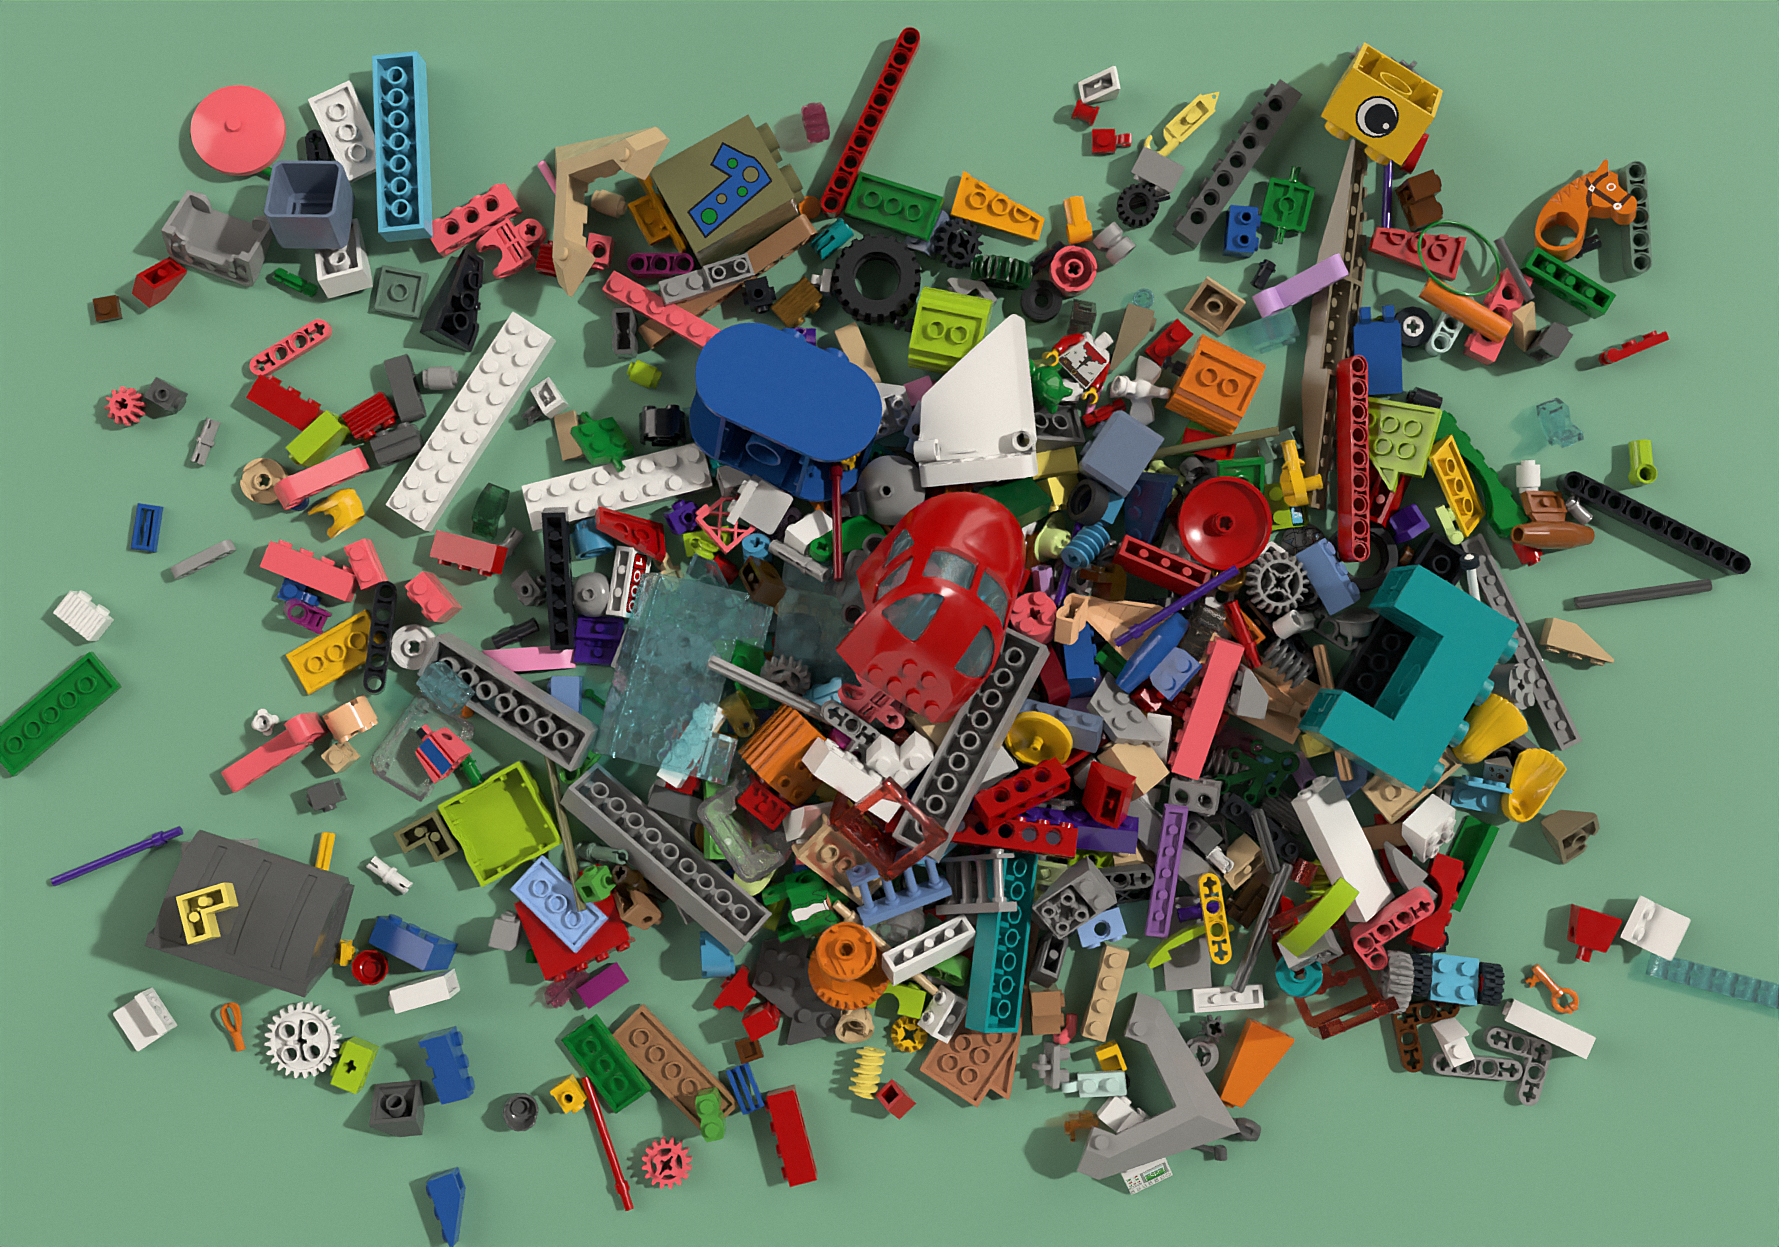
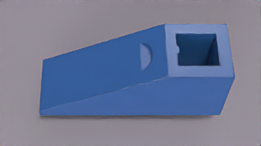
[426,1167,466,1247]

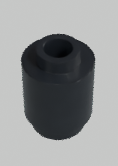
[1405,387,1443,409]

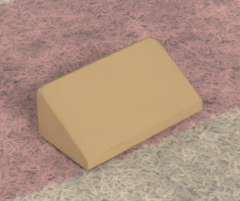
[1512,301,1536,352]
[554,410,586,461]

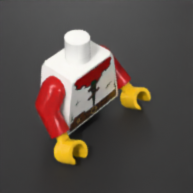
[1042,332,1113,405]

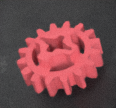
[642,1136,693,1189]

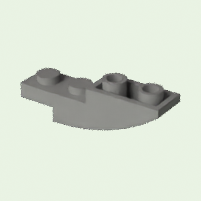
[658,253,755,306]

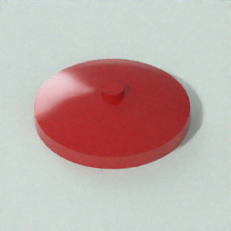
[1177,476,1272,570]

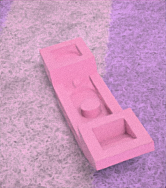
[482,646,576,672]

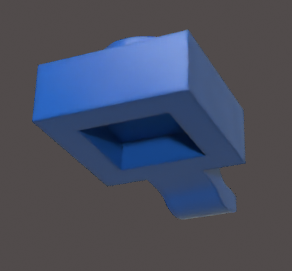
[277,577,322,606]

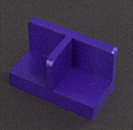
[1388,503,1430,545]

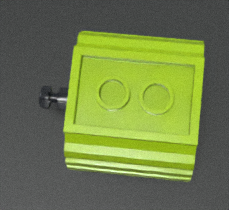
[894,286,993,374]

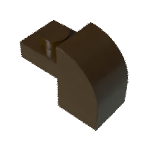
[1079,559,1127,601]

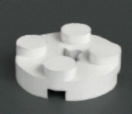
[391,624,436,670]

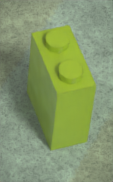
[285,410,353,468]

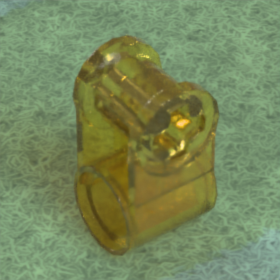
[719,690,759,737]

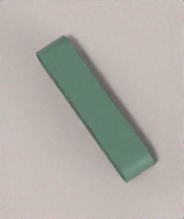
[1618,161,1652,277]

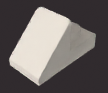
[1431,1017,1475,1068]

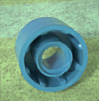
[571,518,615,559]

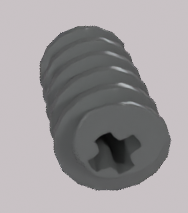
[1262,637,1314,689]

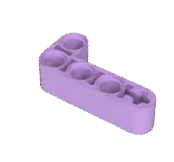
[1252,253,1349,318]

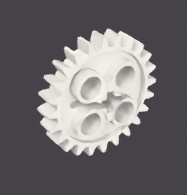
[264,1001,342,1079]

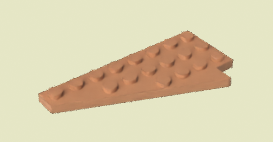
[919,921,1039,1108]

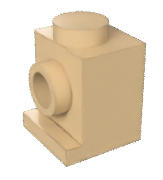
[321,741,361,773]

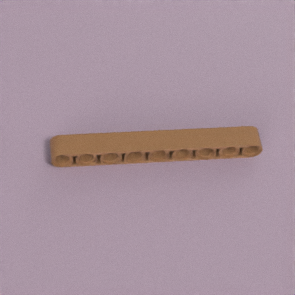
[638,214,818,349]

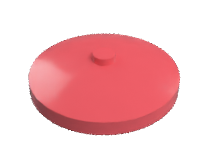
[191,85,286,176]

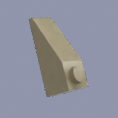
[1108,303,1157,374]

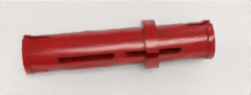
[1223,599,1263,669]

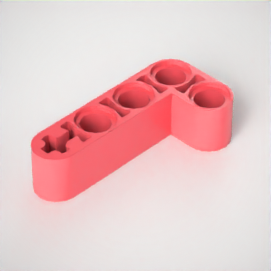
[273,448,370,510]
[1350,887,1435,970]

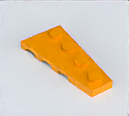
[950,170,1045,242]

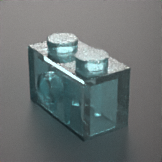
[416,661,476,716]

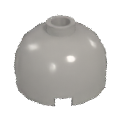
[572,572,611,618]

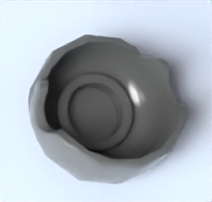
[503,1093,539,1131]

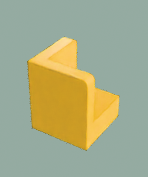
[1094,1040,1127,1071]

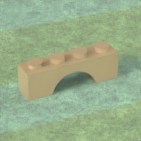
[1080,942,1129,1042]

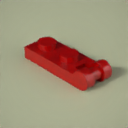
[1598,330,1669,366]

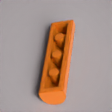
[1418,277,1512,344]

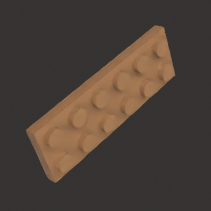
[612,1003,739,1131]

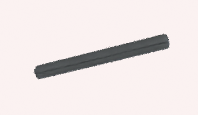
[1574,579,1712,609]
[1231,862,1293,993]

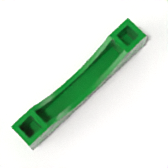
[1433,410,1529,539]

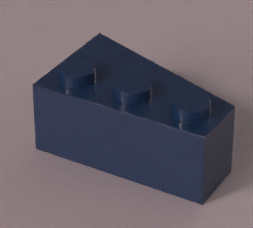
[1124,472,1179,545]

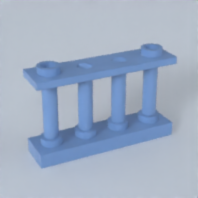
[845,847,952,928]

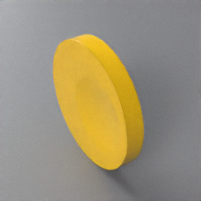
[1004,711,1073,767]

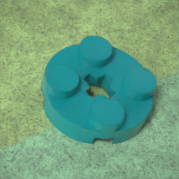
[1275,956,1323,998]

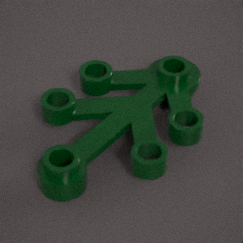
[1211,739,1300,805]

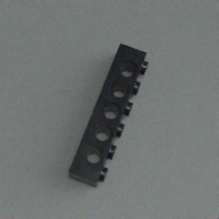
[541,507,576,650]

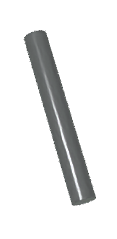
[1494,237,1535,302]

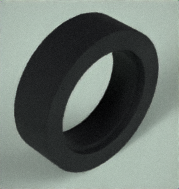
[1328,522,1398,592]

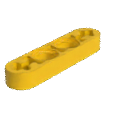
[1198,872,1232,964]

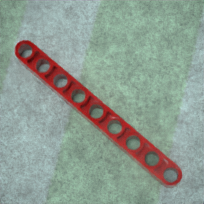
[821,27,920,218]
[1337,355,1370,563]

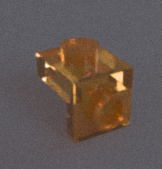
[1064,1110,1099,1142]

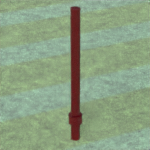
[829,461,843,582]

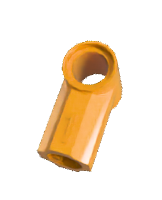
[1063,196,1093,245]

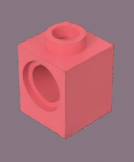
[587,233,615,271]

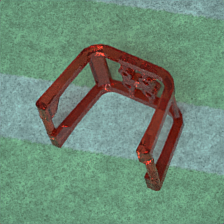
[827,728,949,882]
[1267,896,1400,1040]

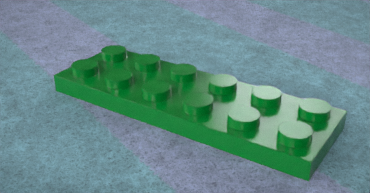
[0,652,122,777]

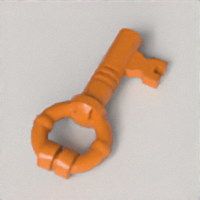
[1525,964,1579,1015]

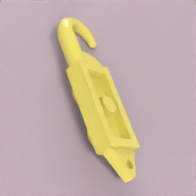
[1144,92,1219,157]

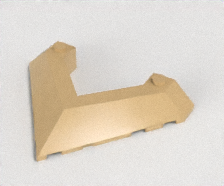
[552,127,670,297]

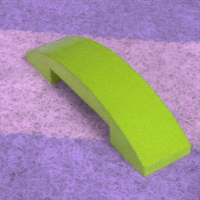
[1279,876,1359,957]
[1145,922,1235,969]

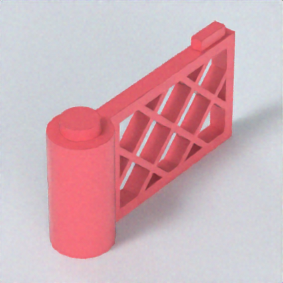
[695,492,793,555]

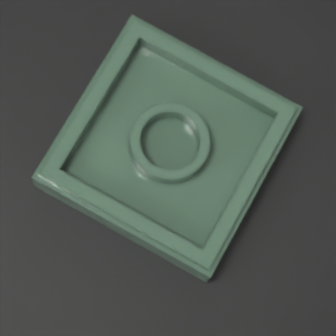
[373,265,429,319]

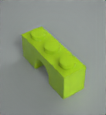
[866,981,926,1019]

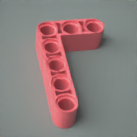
[221,712,329,793]

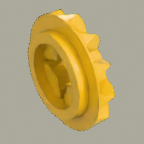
[891,1016,928,1053]

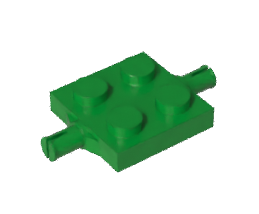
[1260,166,1315,244]
[570,411,634,472]

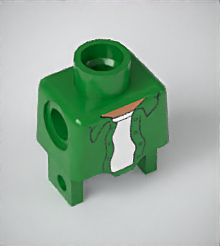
[762,868,850,943]

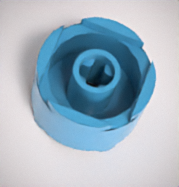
[699,931,735,978]

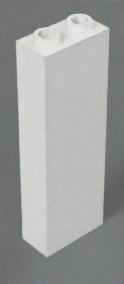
[1291,776,1395,922]

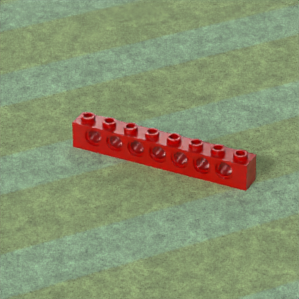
[885,801,1078,859]

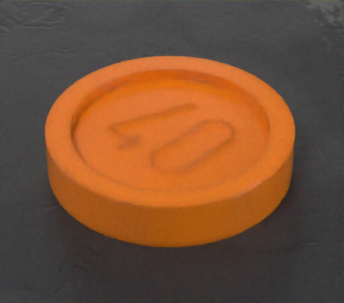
[798,196,821,220]

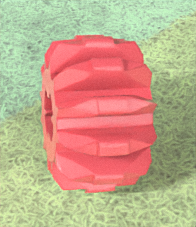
[104,386,147,426]

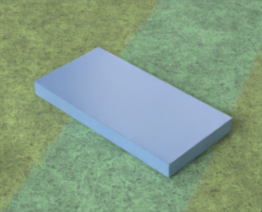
[510,855,608,953]

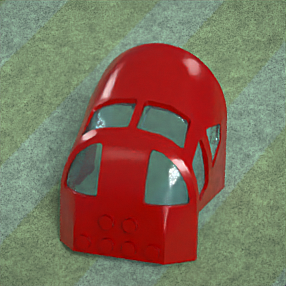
[836,492,1026,723]

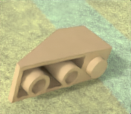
[1539,618,1614,666]

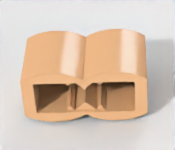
[1054,593,1088,645]

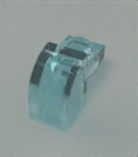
[1536,397,1584,448]

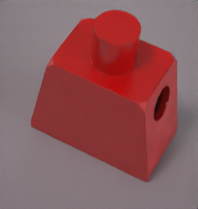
[1567,904,1622,962]

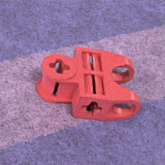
[476,218,547,279]
[838,674,909,729]

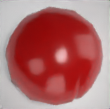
[352,950,389,985]

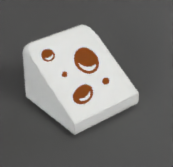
[1483,756,1513,783]

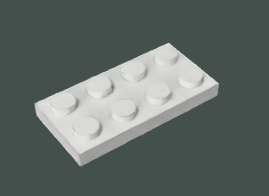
[308,80,376,184]

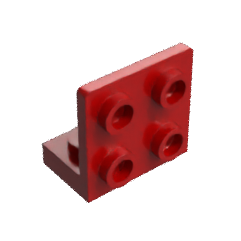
[737,772,791,831]

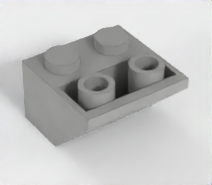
[1226,663,1269,720]

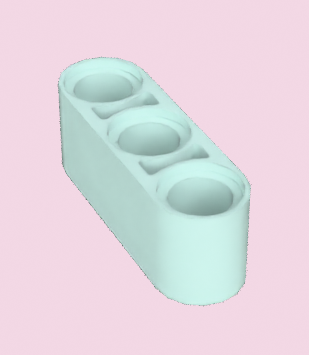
[1425,292,1474,356]

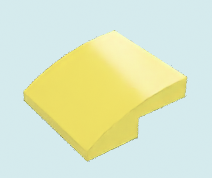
[1032,446,1079,480]

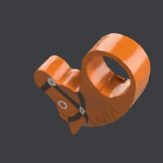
[1535,159,1637,261]

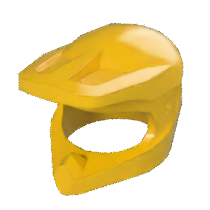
[308,488,365,539]

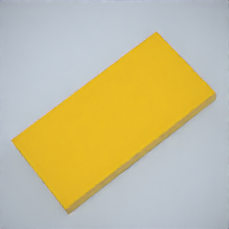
[286,609,385,695]

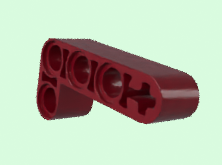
[1034,619,1071,707]

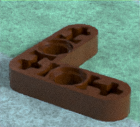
[1391,999,1460,1073]

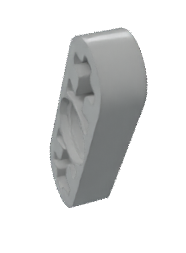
[170,539,236,580]

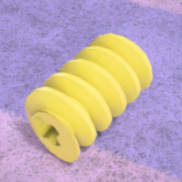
[848,1046,886,1099]

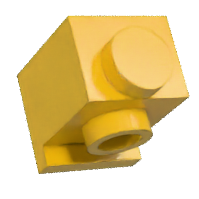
[550,1074,587,1114]

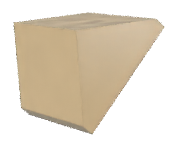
[1183,276,1246,336]

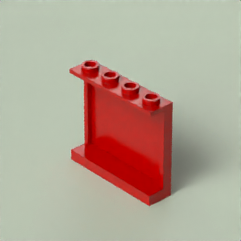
[514,863,635,983]

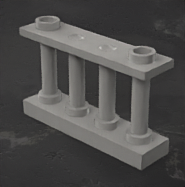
[936,849,1017,915]

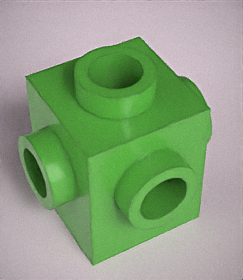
[574,865,617,903]

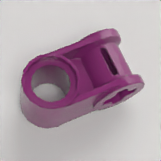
[283,598,332,635]

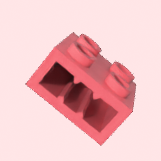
[405,571,463,623]

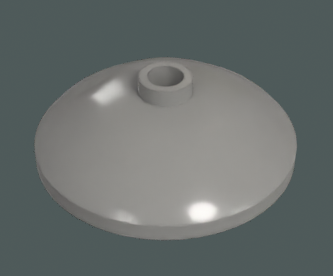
[857,455,926,525]

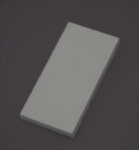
[1160,894,1212,991]

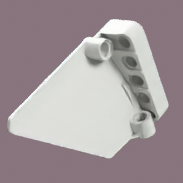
[913,314,1038,487]

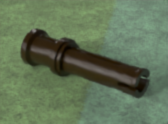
[612,864,669,903]

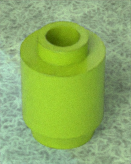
[627,359,663,389]

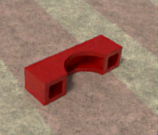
[1405,853,1465,953]

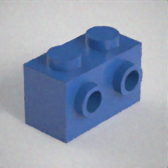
[1223,205,1261,258]

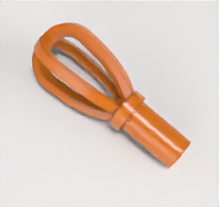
[220,1002,246,1052]

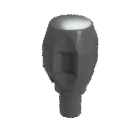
[1232,1117,1261,1142]

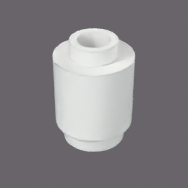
[1516,460,1541,493]

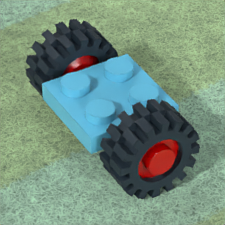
[1408,953,1505,1006]

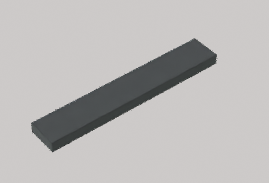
[647,784,785,850]

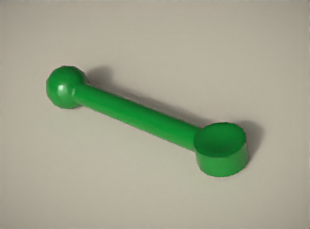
[585,689,625,721]

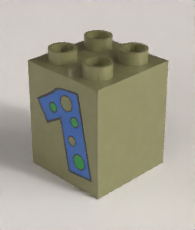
[650,114,805,268]

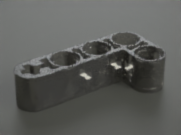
[1176,601,1226,693]

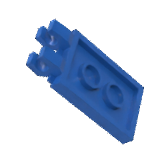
[1352,305,1403,395]

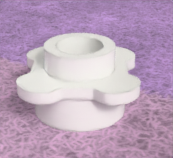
[251,709,279,736]

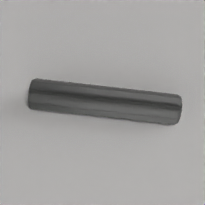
[1251,808,1280,874]

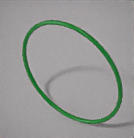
[1417,220,1501,297]

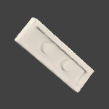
[1192,983,1264,1013]

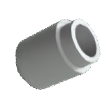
[423,366,459,390]

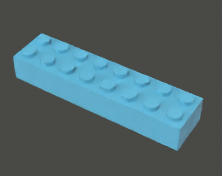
[372,51,433,242]

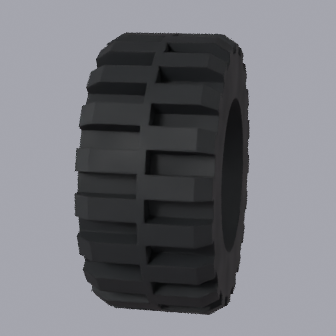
[833,233,921,326]

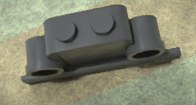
[833,531,913,628]

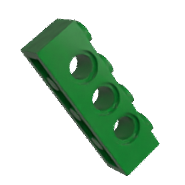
[1519,247,1616,319]

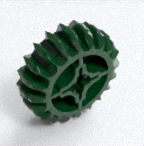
[970,255,1033,291]

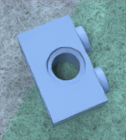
[1076,905,1127,949]

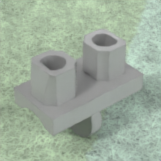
[1032,1042,1070,1089]

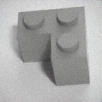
[1277,928,1343,971]

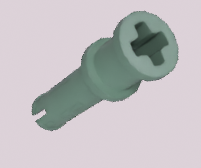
[574,840,628,865]

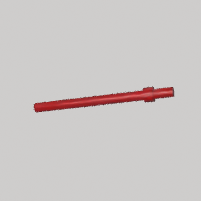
[581,1076,634,1211]

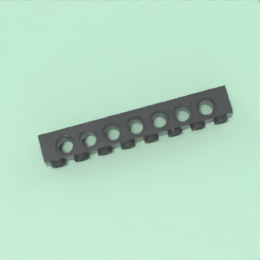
[1172,79,1303,250]

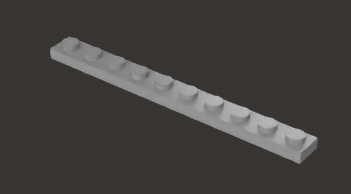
[1458,533,1582,751]

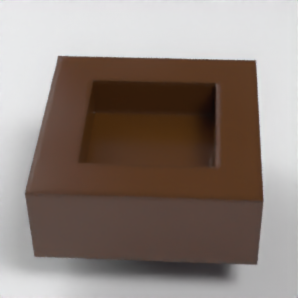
[92,295,123,323]
[734,1036,764,1064]

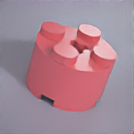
[1049,245,1097,297]
[1010,591,1057,645]

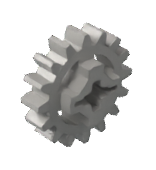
[760,655,811,695]

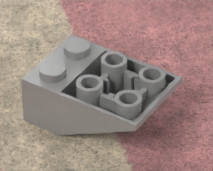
[1032,856,1117,940]

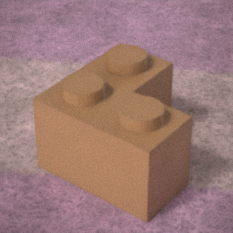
[1028,983,1065,1035]

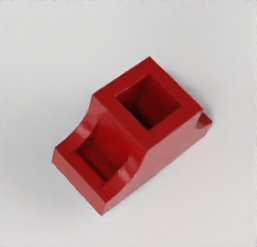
[713,964,757,1012]

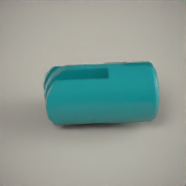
[809,218,854,261]

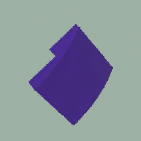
[574,615,624,667]

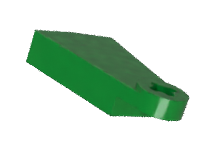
[809,514,887,562]

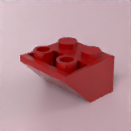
[1081,761,1137,829]

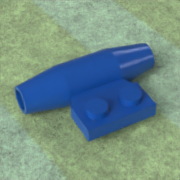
[1115,612,1202,701]

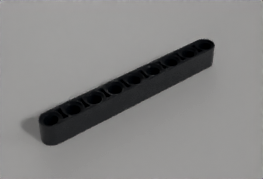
[1556,471,1751,575]

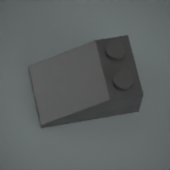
[1019,401,1086,453]

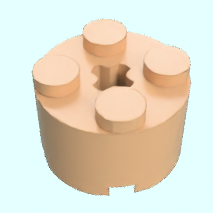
[322,694,378,744]

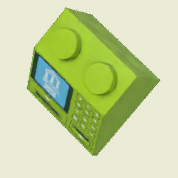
[1264,482,1310,532]

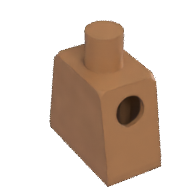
[612,884,665,930]

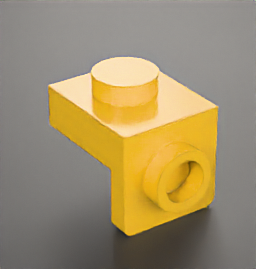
[333,939,355,966]

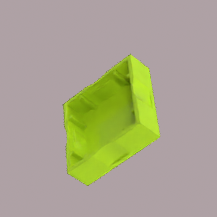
[437,760,563,887]

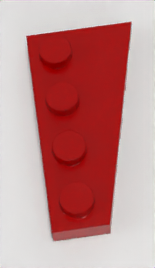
[1368,227,1467,282]

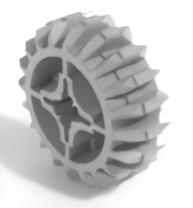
[1245,551,1309,614]
[1376,950,1415,1014]

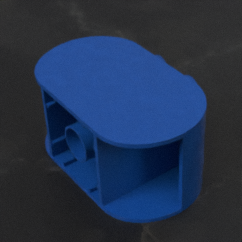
[689,323,882,502]

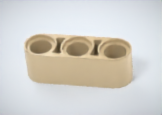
[834,322,881,383]

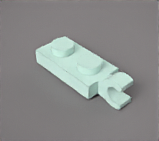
[1061,1070,1127,1098]

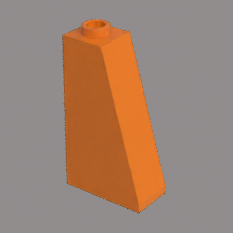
[1217,1017,1295,1108]

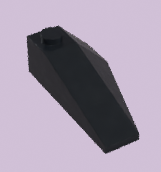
[420,248,484,352]

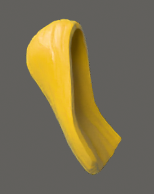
[1451,693,1528,764]
[1501,748,1567,823]

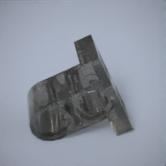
[1066,298,1097,335]

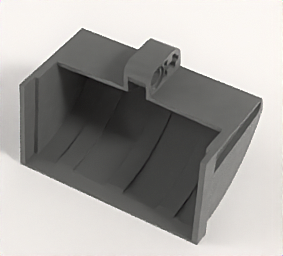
[145,830,355,998]

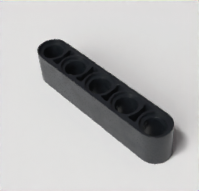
[363,581,398,695]

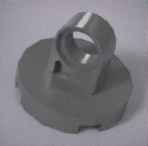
[1177,454,1217,496]

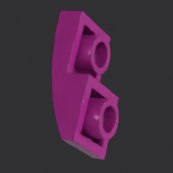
[576,962,629,1010]

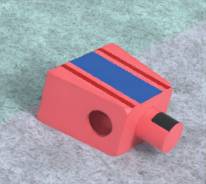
[415,724,473,784]

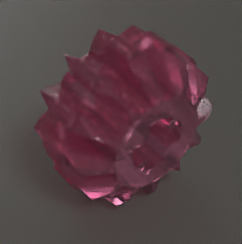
[801,102,830,143]

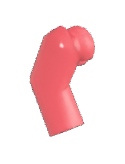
[1053,1013,1078,1045]

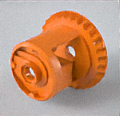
[808,922,890,1010]

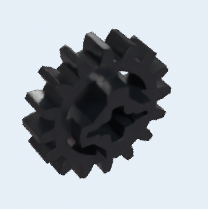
[934,218,984,269]

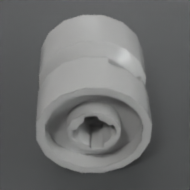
[1092,222,1136,266]

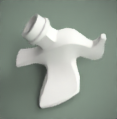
[1110,356,1171,426]

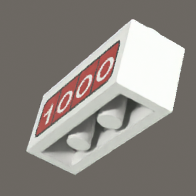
[606,546,652,620]

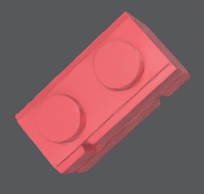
[344,538,389,591]

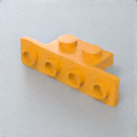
[628,175,687,253]

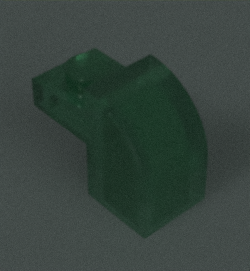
[471,482,510,541]

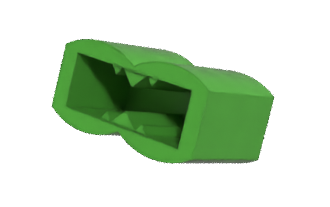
[695,1087,727,1143]

